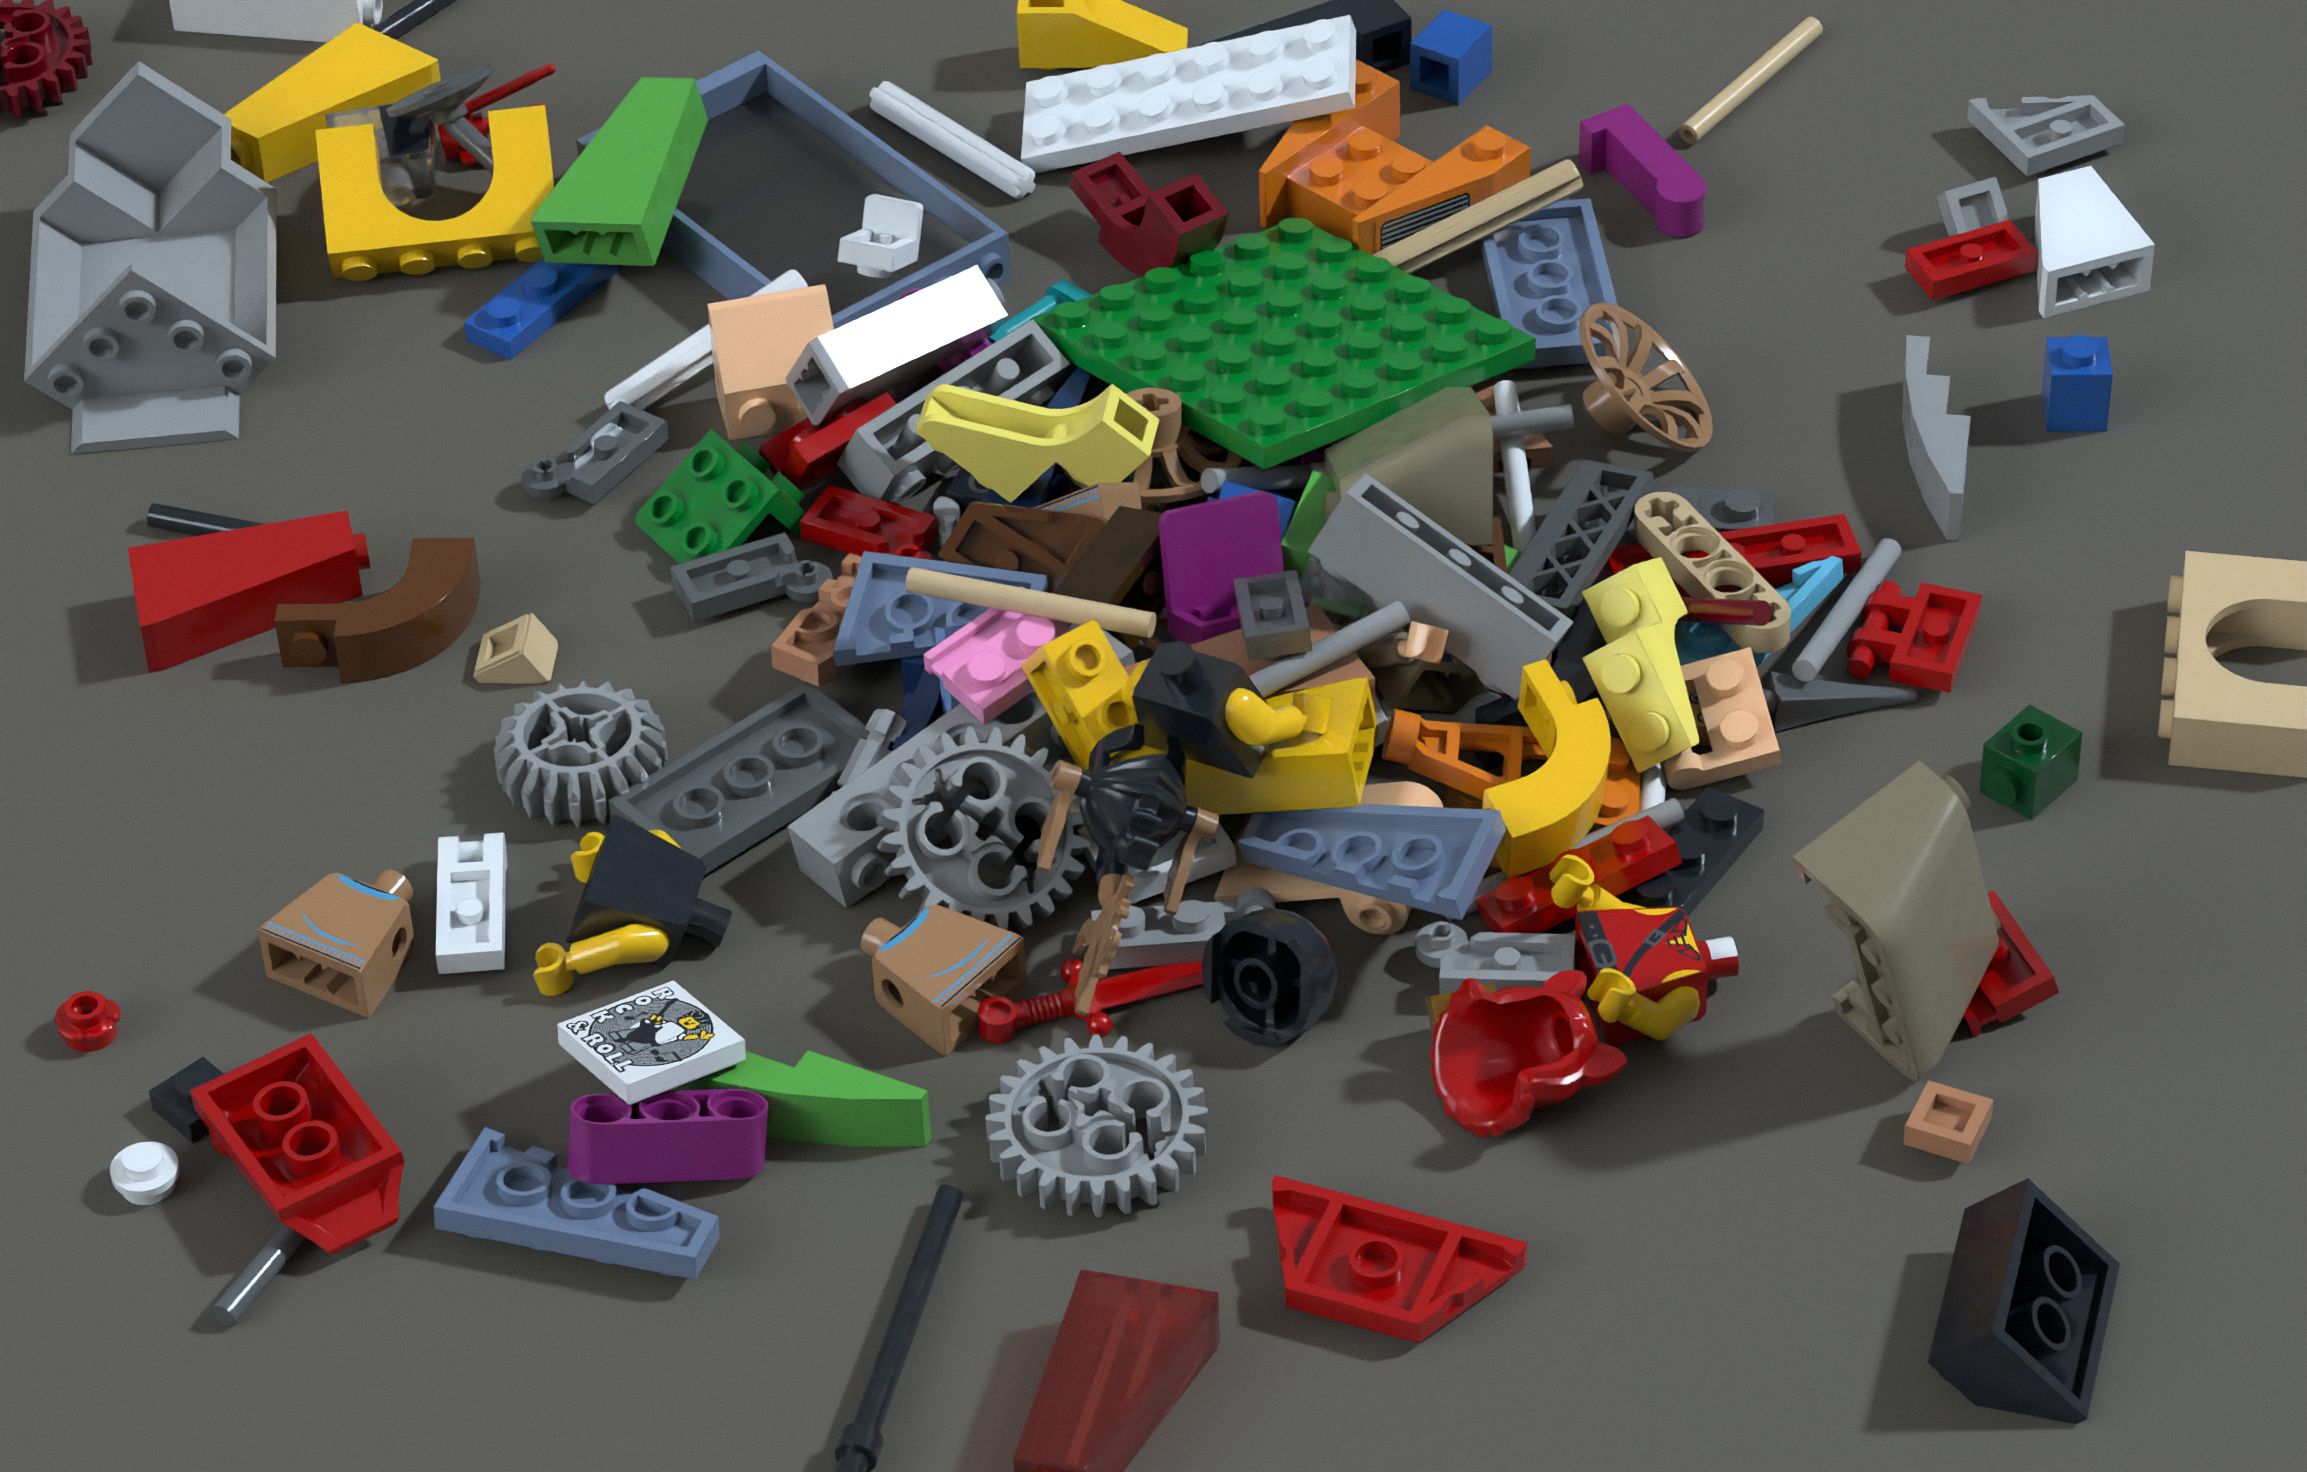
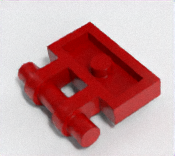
[1846,581,1982,693]

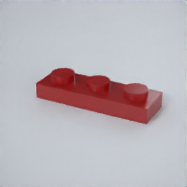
[1475,815,1682,934]

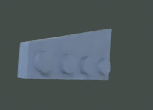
[1238,804,1506,920]
[433,1127,720,1280]

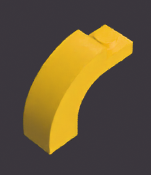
[1482,659,1611,879]

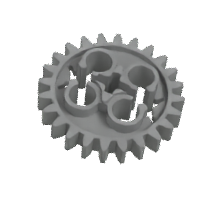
[876,726,1090,933]
[986,1035,1209,1218]

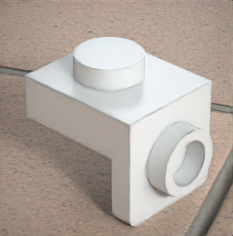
[838,194,924,278]

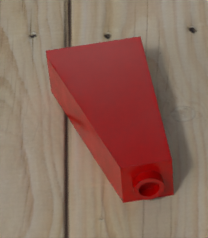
[127,510,371,673]

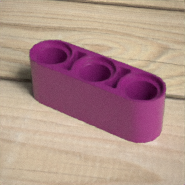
[567,1089,768,1184]

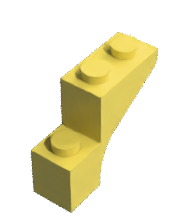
[915,384,1160,503]
[1582,557,1699,774]

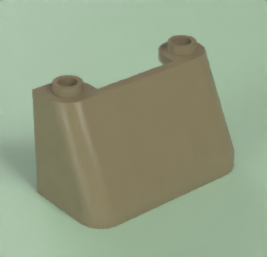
[1310,387,1493,545]
[1792,760,2001,1082]

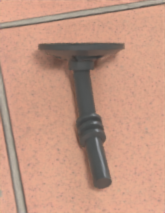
[386,64,494,175]

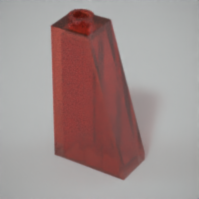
[1013,1269,1220,1472]

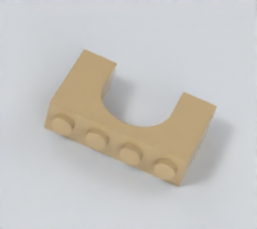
[2158,551,2307,778]

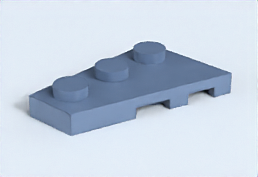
[833,551,1049,666]

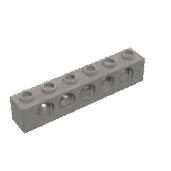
[787,624,1135,908]

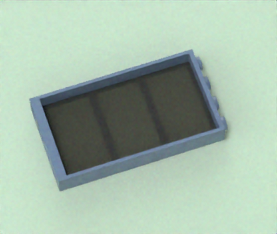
[576,51,1011,330]

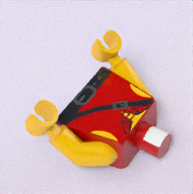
[1550,854,1739,1046]

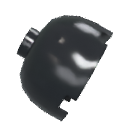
[1201,908,1338,1047]

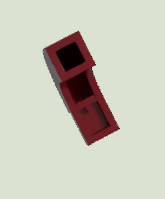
[1070,152,1229,276]

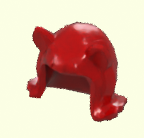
[1430,970,1627,1138]

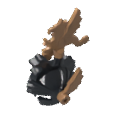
[1037,723,1219,1016]

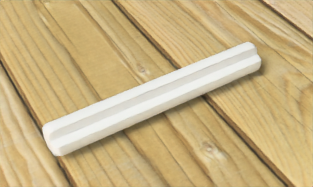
[869,81,1036,199]
[604,269,808,410]

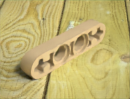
[1634,492,1791,654]

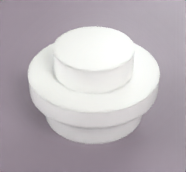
[110,1142,180,1205]

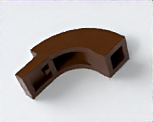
[274,538,481,683]

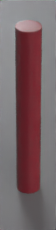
[1677,597,1771,626]

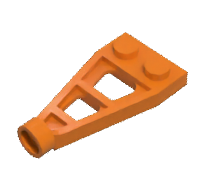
[1382,709,1641,835]

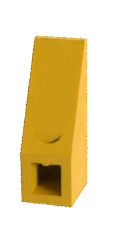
[1017,0,1188,71]

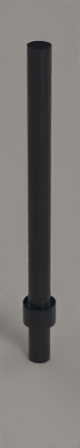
[835,1184,963,1472]

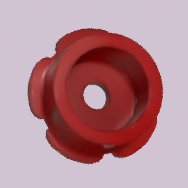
[54,991,121,1052]

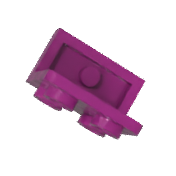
[1158,491,1314,645]

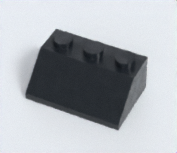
[1928,1178,2120,1424]

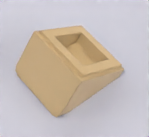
[473,613,558,684]

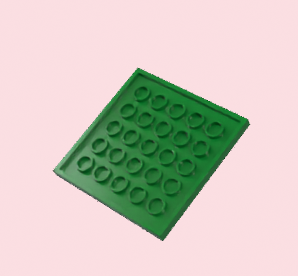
[1030,217,1536,469]

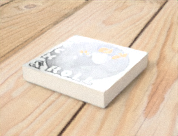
[557,980,746,1105]

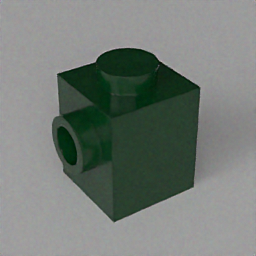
[1979,704,2083,820]

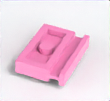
[923,586,1071,725]

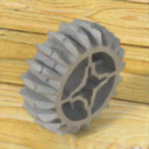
[494,680,668,829]

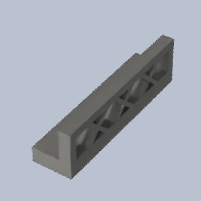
[1509,459,1653,619]

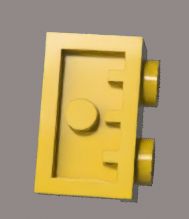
[1021,620,1139,770]

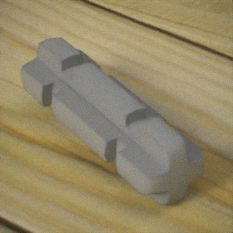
[831,708,908,795]

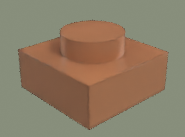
[1903,1080,1993,1164]

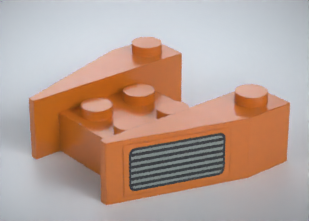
[1259,60,1531,255]

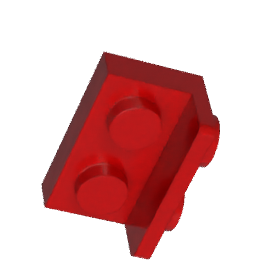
[758,392,897,491]

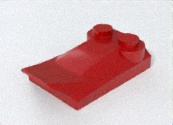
[190,1033,405,1255]

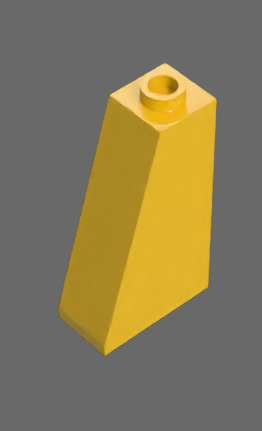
[223,22,441,183]
[1113,677,1379,815]

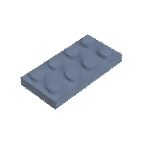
[1479,198,1618,370]

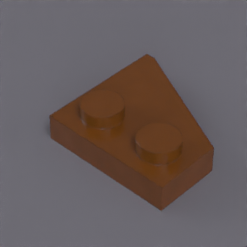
[938,501,1108,593]

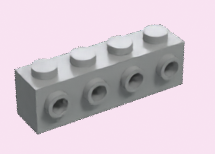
[837,319,1070,503]
[1308,473,1573,700]

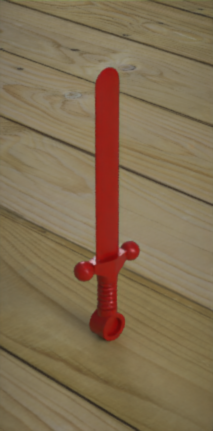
[978,933,1330,1044]

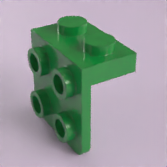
[635,429,807,564]

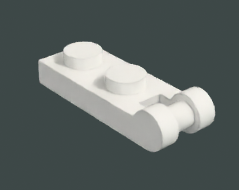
[436,832,507,974]

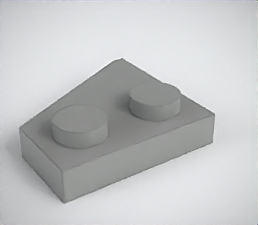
[1967,95,2125,176]

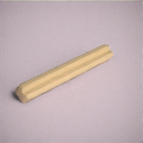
[1372,159,1583,274]

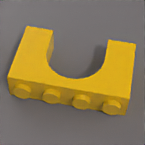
[315,105,555,281]

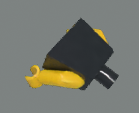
[1122,641,1332,779]
[533,814,732,996]

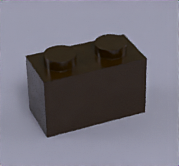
[1053,506,1166,651]

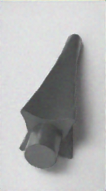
[1763,671,1918,733]

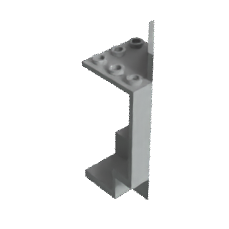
[24,61,277,454]

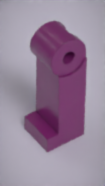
[1579,104,1706,237]

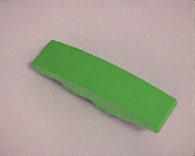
[668,1050,931,1147]

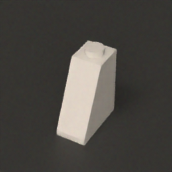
[2034,166,2155,318]

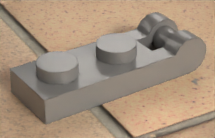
[1091,888,1276,969]

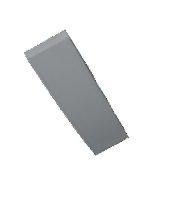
[1902,335,1971,541]

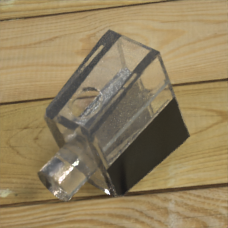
[325,103,439,213]

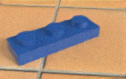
[464,257,621,360]

